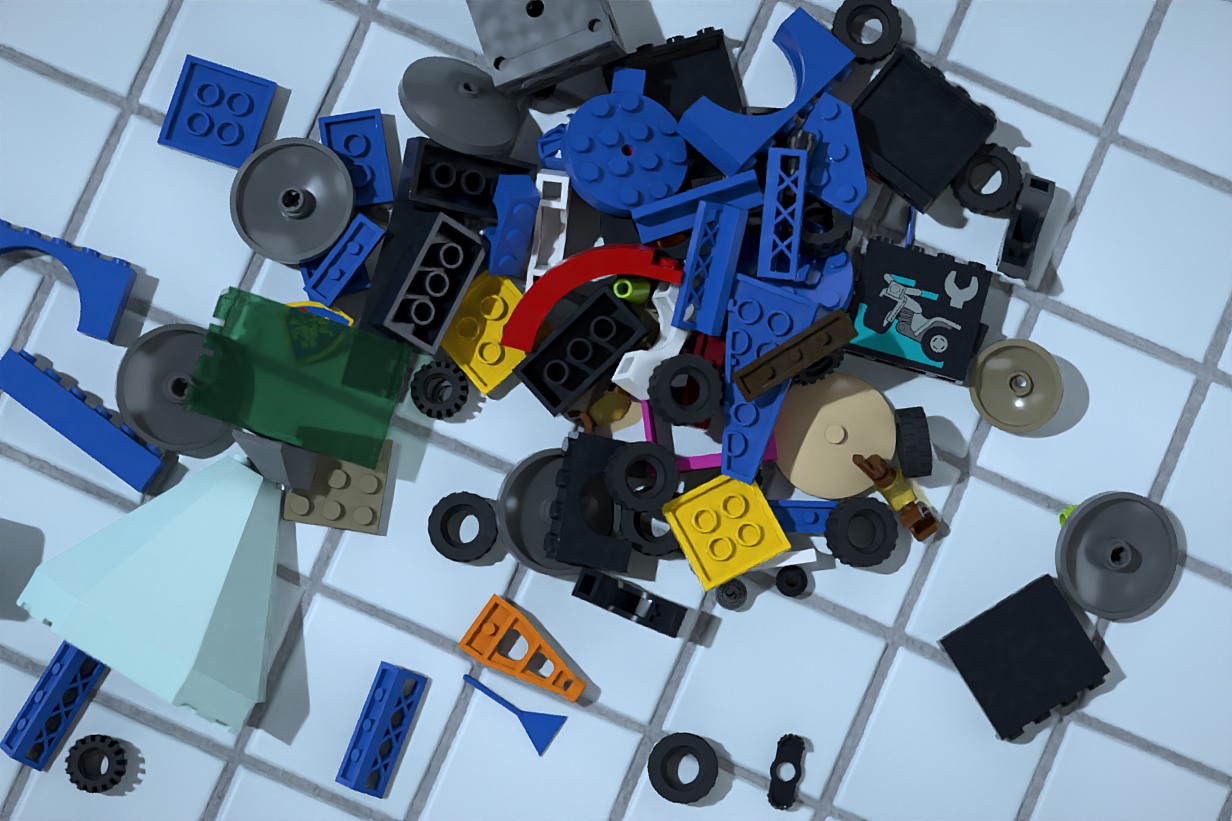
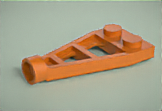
[457,593,588,704]

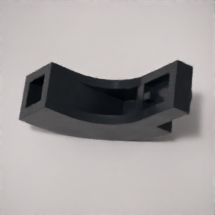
[996,173,1056,281]
[571,566,688,639]

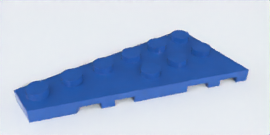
[721,271,821,485]

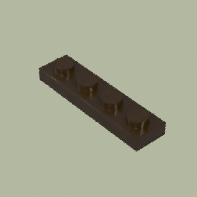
[730,307,859,403]

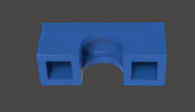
[483,175,541,275]

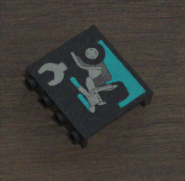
[841,236,993,385]

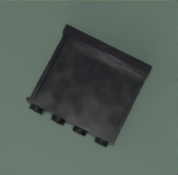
[601,27,743,159]
[851,44,997,215]
[936,573,1110,742]

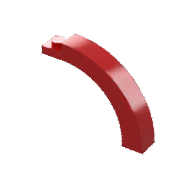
[500,243,684,352]

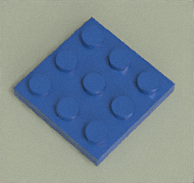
[157,54,278,170]

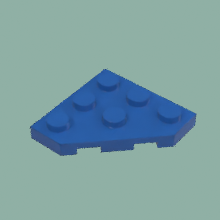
[785,92,870,220]

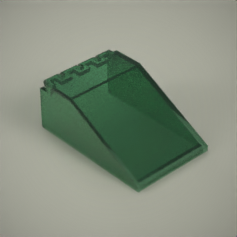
[182,286,414,470]

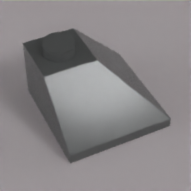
[231,429,320,494]

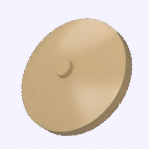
[774,373,896,500]

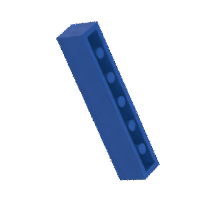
[0,348,167,494]

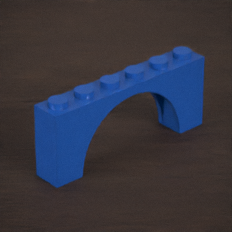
[675,7,856,177]
[0,219,138,344]

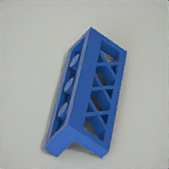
[757,147,809,280]
[630,169,764,245]
[671,200,749,336]
[0,640,107,772]
[335,661,428,799]

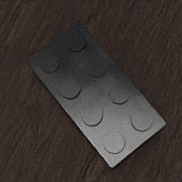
[396,136,538,225]
[367,211,491,356]
[512,283,653,418]

